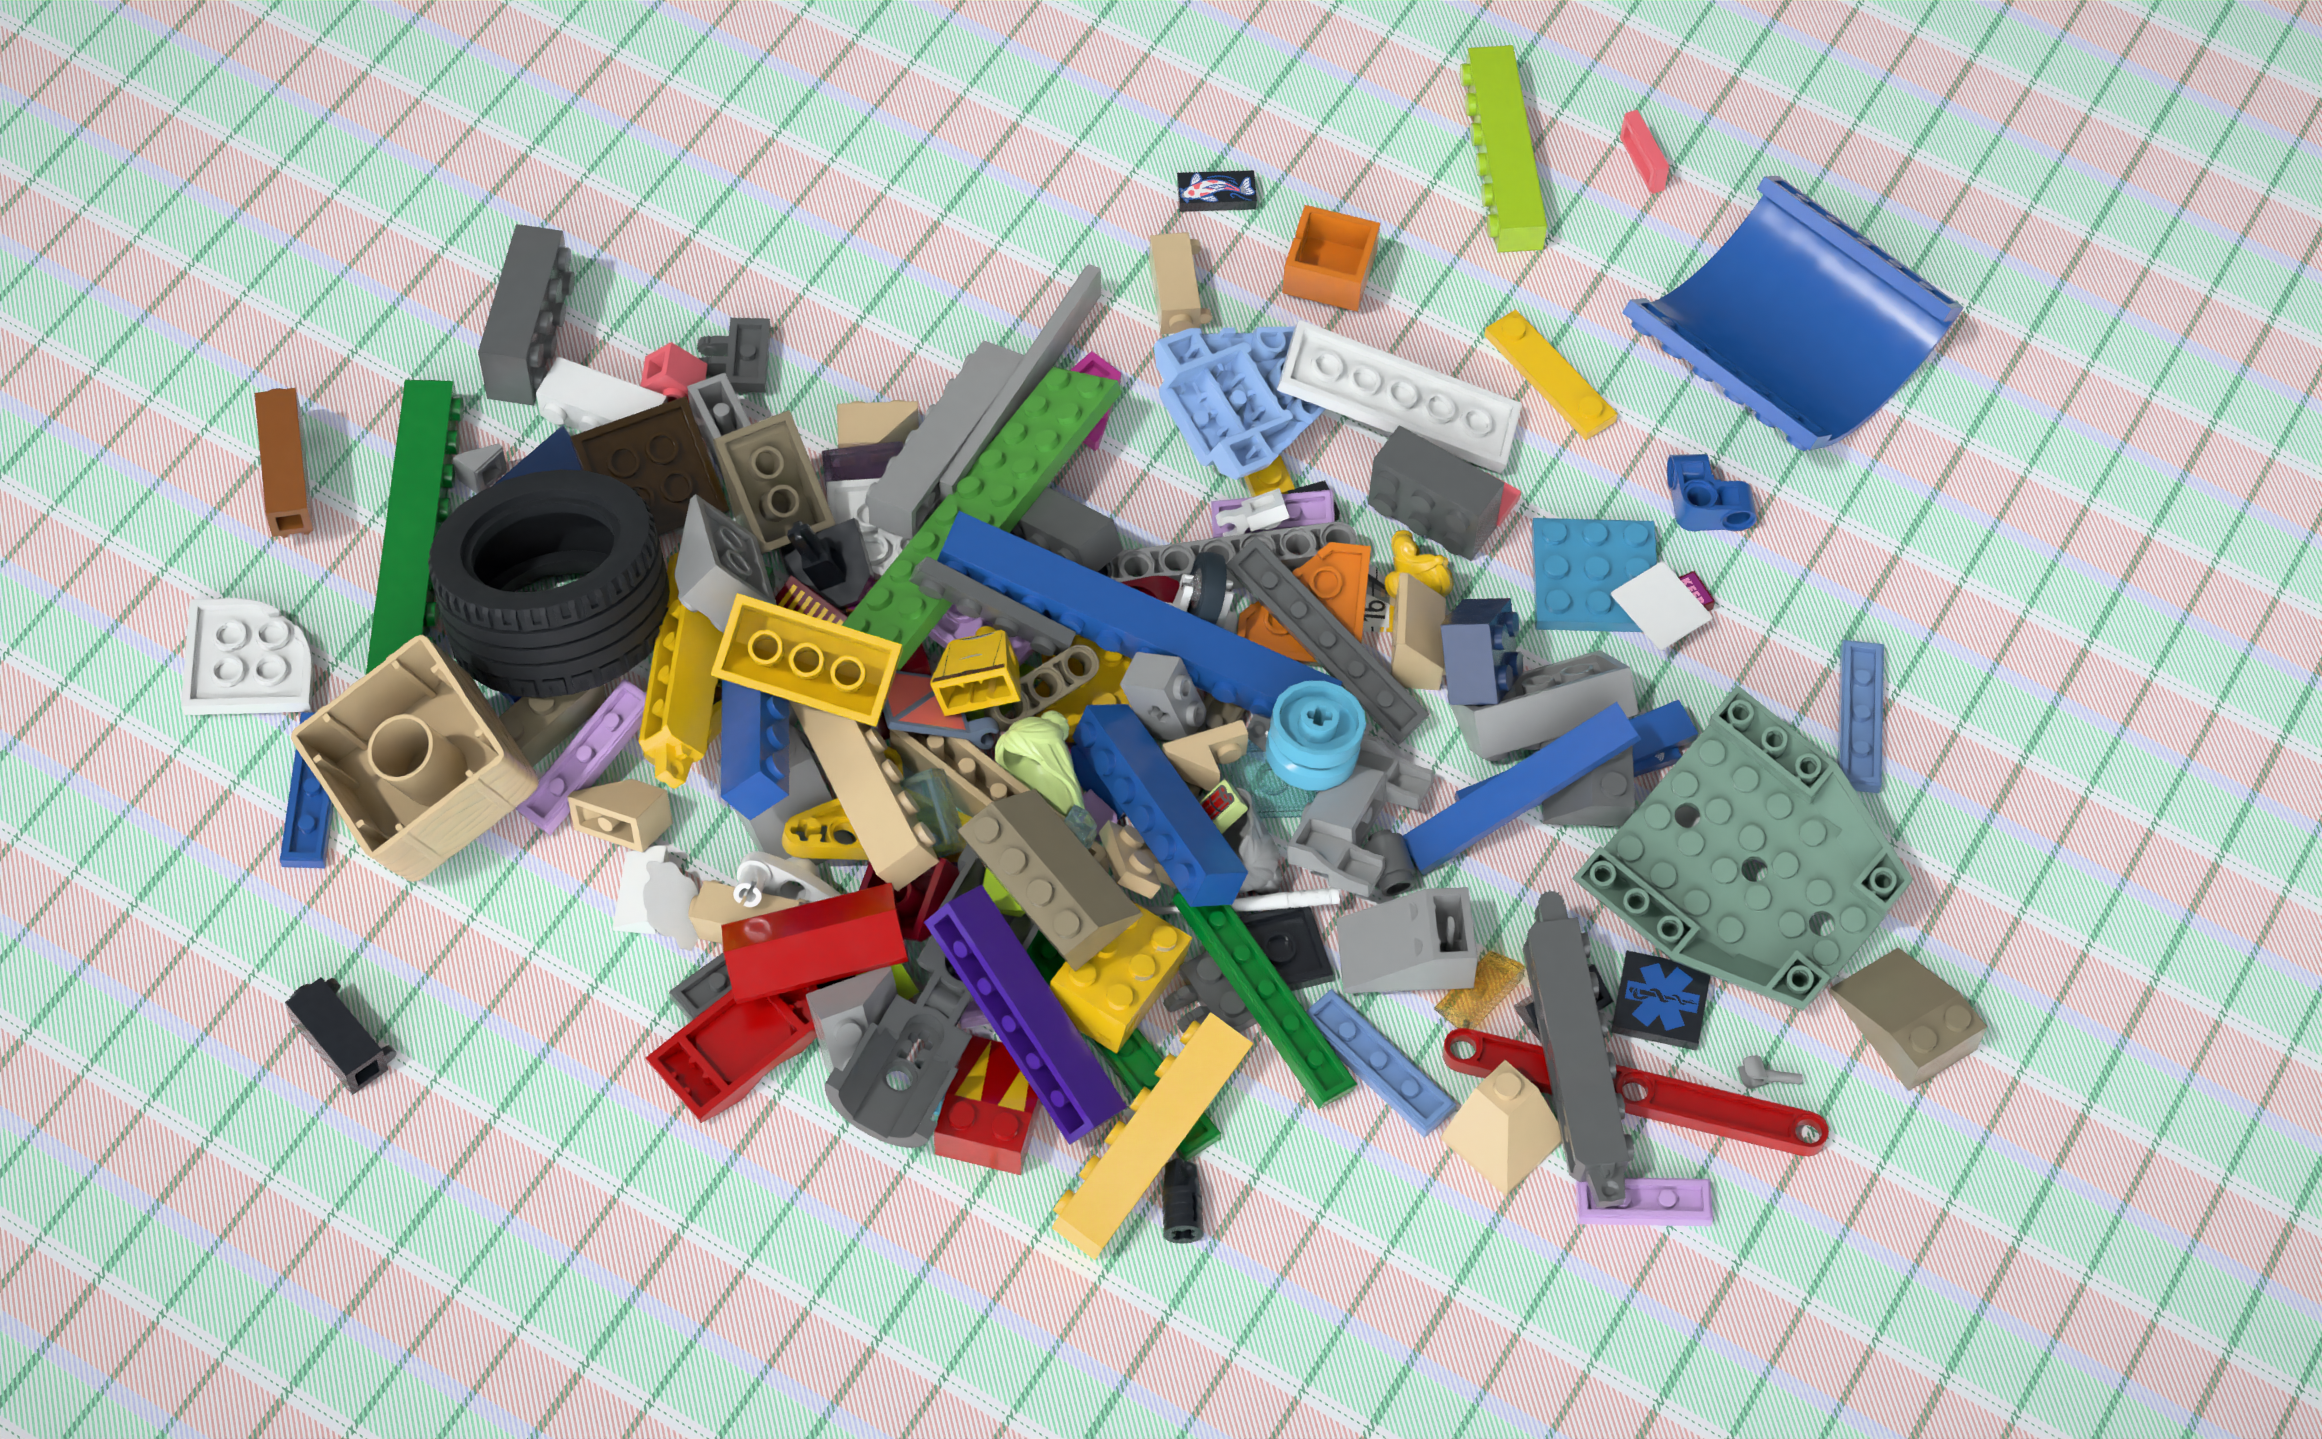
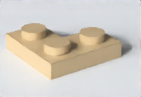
[1099,820,1177,899]

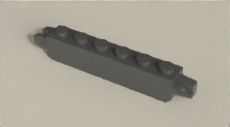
[1522,890,1634,1208]

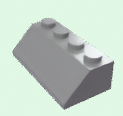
[1447,650,1639,761]

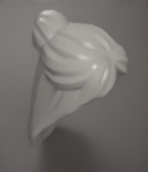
[1222,787,1282,895]

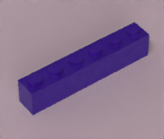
[924,885,1127,1145]

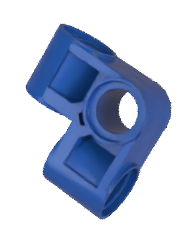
[1667,454,1757,532]

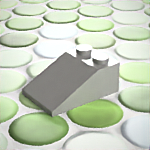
[674,494,776,633]
[716,725,854,866]

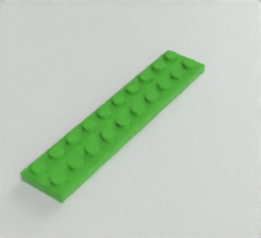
[841,367,1122,670]

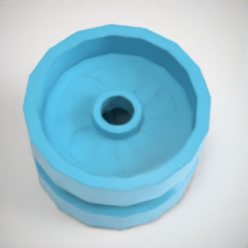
[1265,681,1366,791]

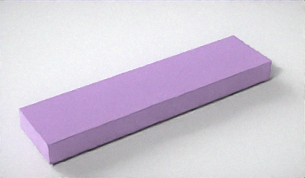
[516,678,646,836]

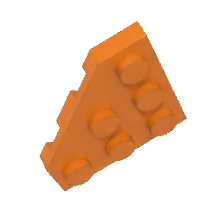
[1237,542,1371,666]

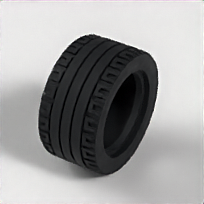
[428,469,670,698]

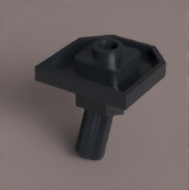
[780,518,875,611]

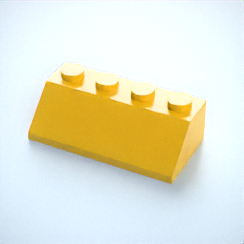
[711,593,903,727]

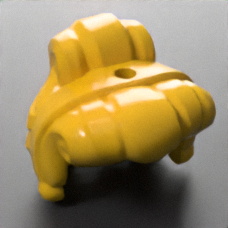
[1384,530,1454,600]

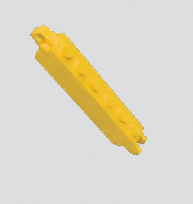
[638,552,724,789]

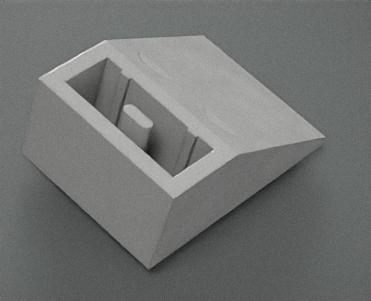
[1336,887,1478,993]

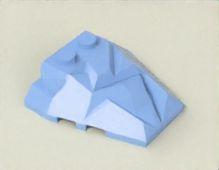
[1154,326,1326,480]

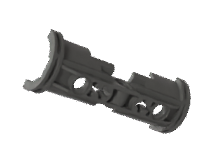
[825,844,1039,1148]

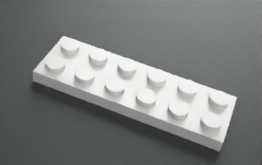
[1277,319,1522,474]

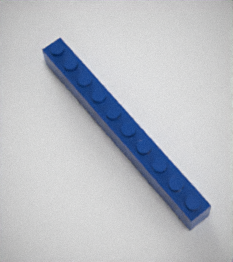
[937,511,1342,717]

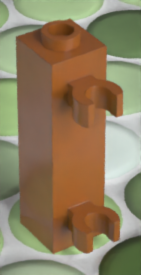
[254,388,314,538]

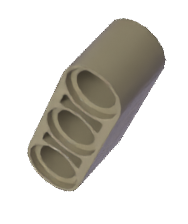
[984,645,1099,732]

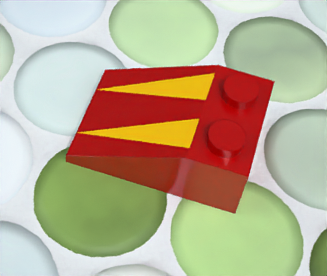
[934,1035,1042,1175]

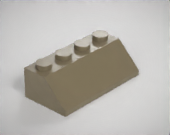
[958,789,1143,971]

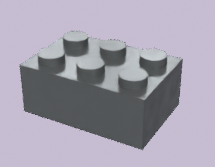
[1368,425,1504,561]

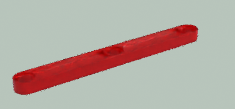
[1442,1028,1829,1157]

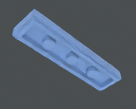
[1838,640,1884,793]
[1306,989,1457,1138]

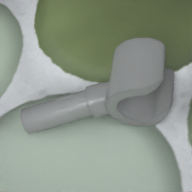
[1738,1055,1802,1089]

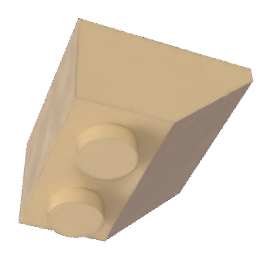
[1391,573,1448,691]

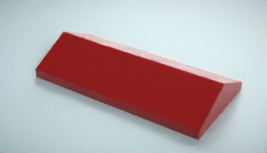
[721,883,909,1004]

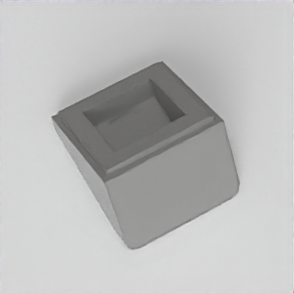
[453,443,507,494]

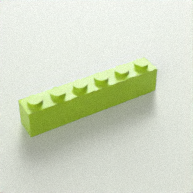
[1460,45,1547,253]

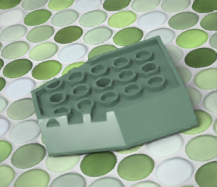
[1572,685,1913,1011]

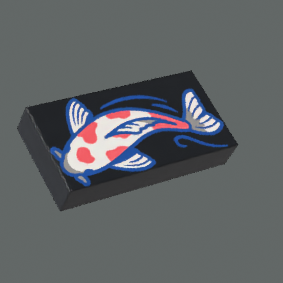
[1177,170,1257,212]

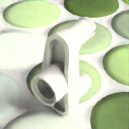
[733,851,841,907]

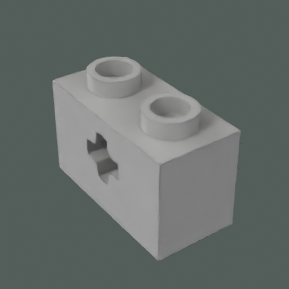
[1120,652,1207,741]

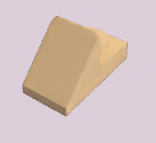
[1162,720,1248,792]

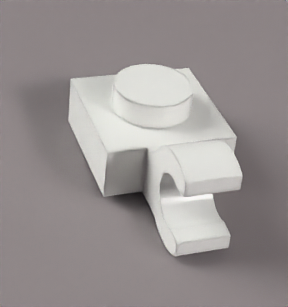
[1216,488,1290,537]

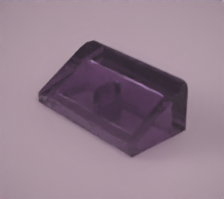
[822,441,903,495]

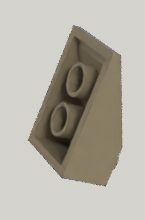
[713,410,836,555]
[1829,947,1987,1091]

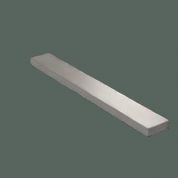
[939,264,1101,504]

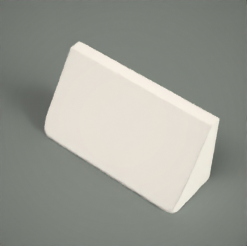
[612,845,669,935]

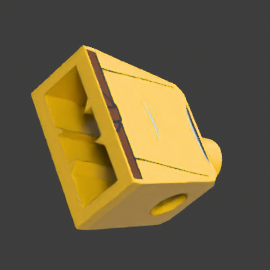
[930,626,1021,716]

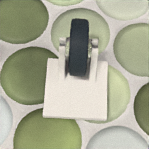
[1165,552,1237,634]

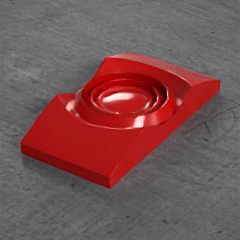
[645,985,819,1123]

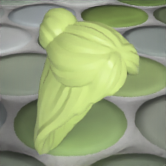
[995,710,1085,829]

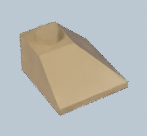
[1441,1060,1562,1196]

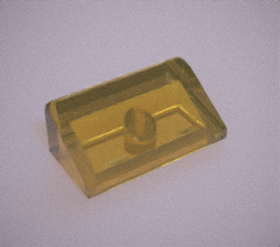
[1434,950,1526,1030]

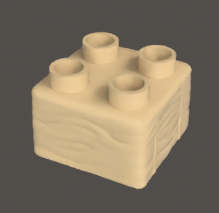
[291,635,539,882]

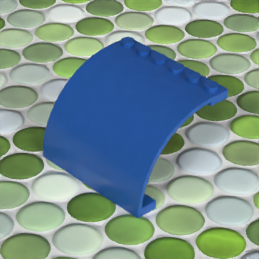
[1622,176,1964,451]

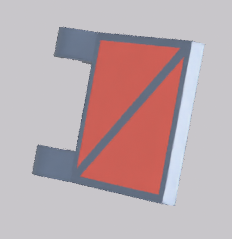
[883,671,999,749]

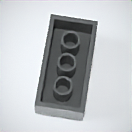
[478,224,575,406]

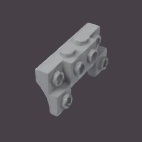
[1287,734,1434,897]

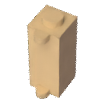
[1149,232,1212,334]
[688,880,810,944]

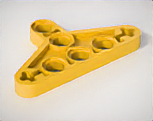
[781,746,973,862]

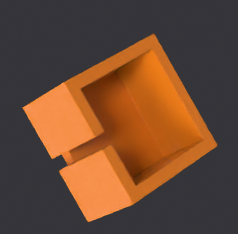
[1282,205,1381,312]

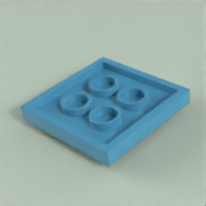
[1531,518,1657,632]

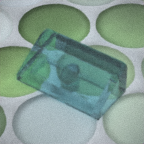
[899,768,967,858]

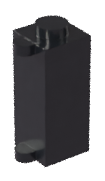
[285,977,397,1095]

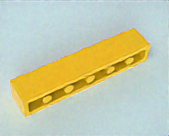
[1052,1012,1253,1260]

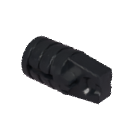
[1162,1158,1204,1244]

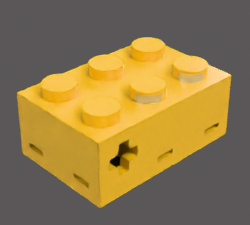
[1049,900,1193,1054]

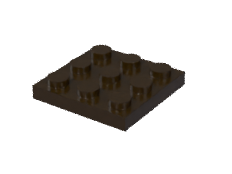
[570,396,730,537]

